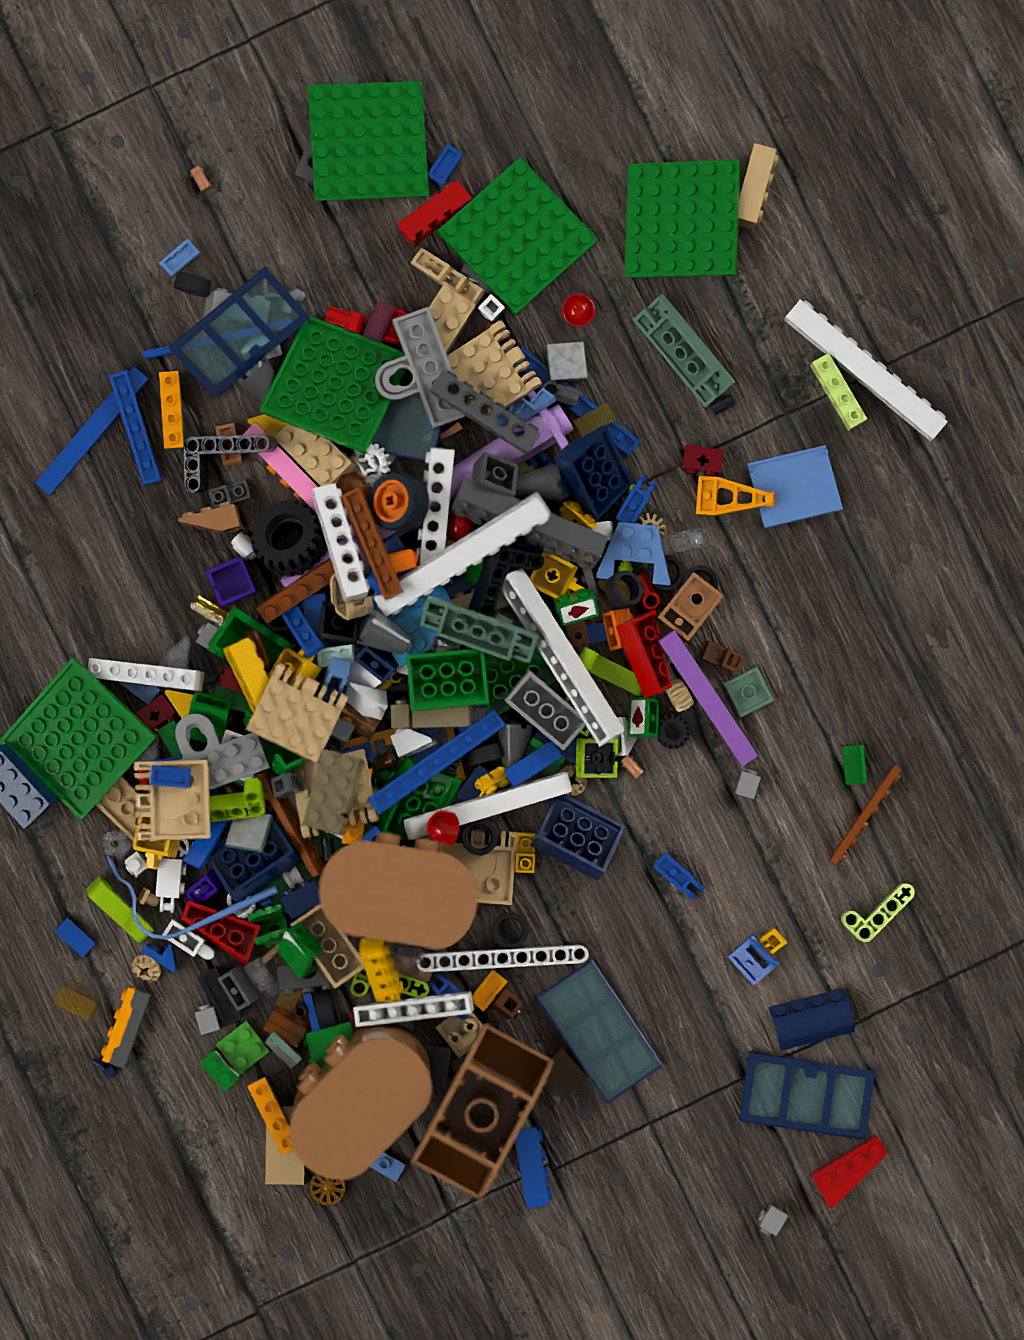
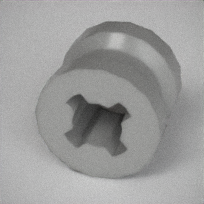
[282,866,304,889]

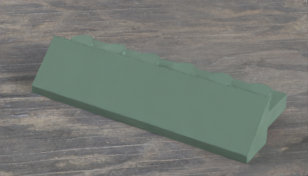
[633,293,735,408]
[420,596,539,663]

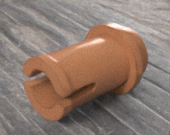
[190,166,211,192]
[620,754,644,779]

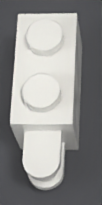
[156,858,187,913]
[162,919,215,959]

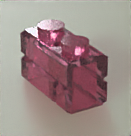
[363,300,396,344]

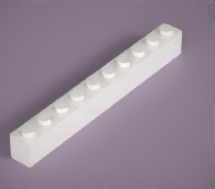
[784,300,948,441]
[373,492,550,617]
[501,568,625,746]

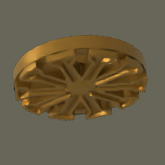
[309,1173,346,1206]

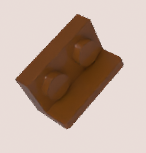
[240,629,271,671]

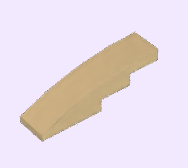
[411,247,485,305]

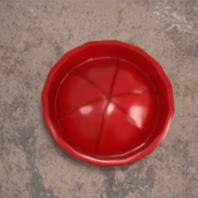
[562,294,595,326]

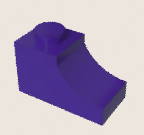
[185,869,223,904]

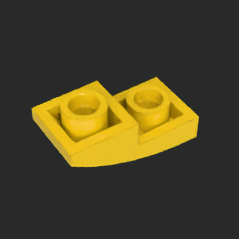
[515,832,535,873]

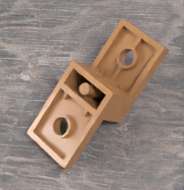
[655,572,724,666]

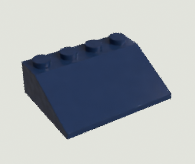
[554,425,634,520]
[530,794,626,881]
[208,809,302,903]

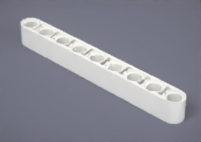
[403,772,572,840]
[416,944,589,972]

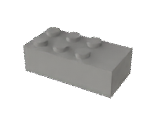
[504,669,586,751]

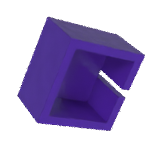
[206,556,258,608]

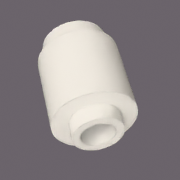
[231,532,257,561]

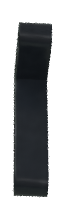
[184,435,277,493]
[468,544,544,618]

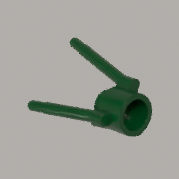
[373,753,404,789]

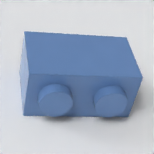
[320,656,351,703]

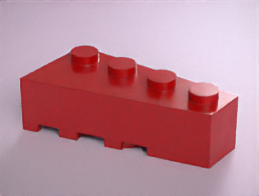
[397,181,472,249]
[615,609,672,698]
[181,901,261,967]
[809,1134,888,1210]

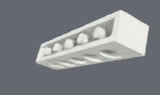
[416,447,454,564]
[311,483,370,602]
[88,658,205,691]
[354,991,474,1027]

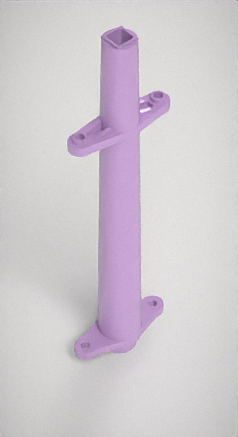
[281,391,574,588]

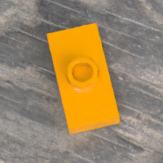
[472,969,508,1012]

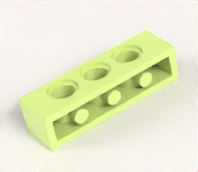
[810,353,867,431]

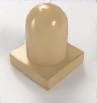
[137,887,160,906]

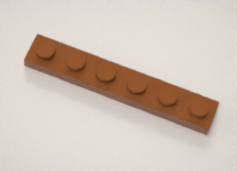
[342,487,404,601]
[256,553,363,624]
[828,765,901,865]
[256,768,326,877]

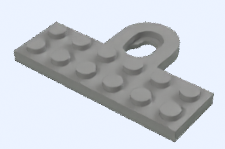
[375,307,466,429]
[147,714,270,790]

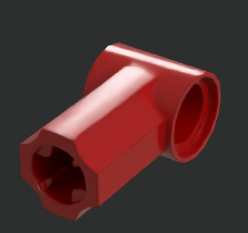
[324,306,365,334]
[637,572,660,611]

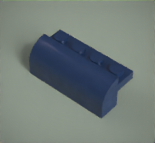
[769,988,855,1051]

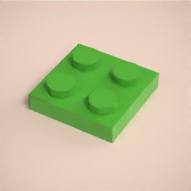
[216,1021,270,1075]

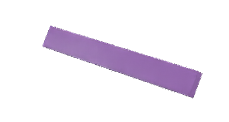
[658,630,758,767]

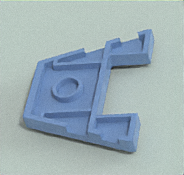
[497,366,557,426]
[596,522,671,585]

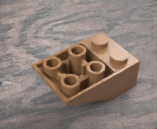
[178,502,243,534]

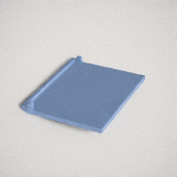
[748,445,843,529]

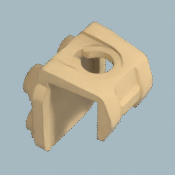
[330,571,373,620]

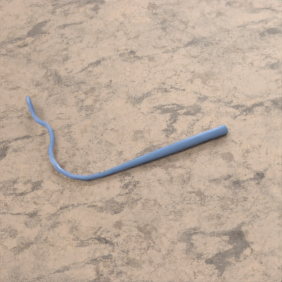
[107,855,278,940]

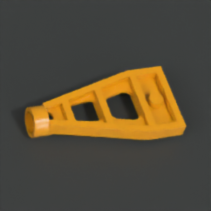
[696,476,775,516]

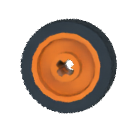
[368,473,430,532]

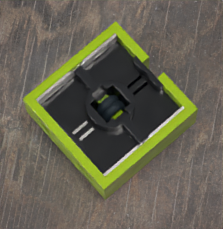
[576,738,618,778]

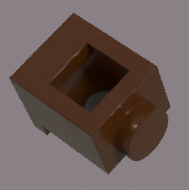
[566,620,589,649]
[489,989,523,1019]

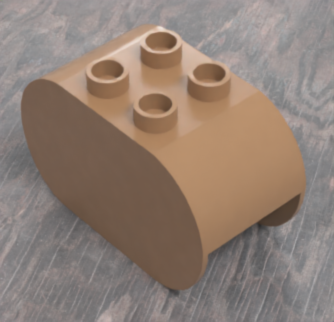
[320,833,477,950]
[290,1023,432,1180]
[410,1023,554,1200]

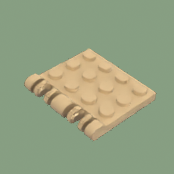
[447,320,542,416]
[246,663,348,763]
[290,749,379,838]
[134,760,211,840]
[438,828,517,905]

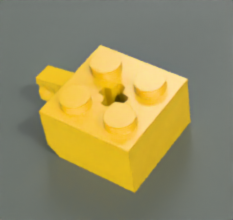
[529,551,584,599]
[268,648,322,690]
[133,811,180,870]

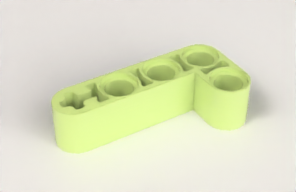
[841,883,915,942]

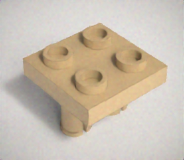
[435,1012,483,1058]

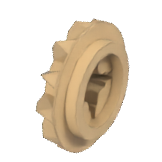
[559,765,587,796]
[131,955,161,983]

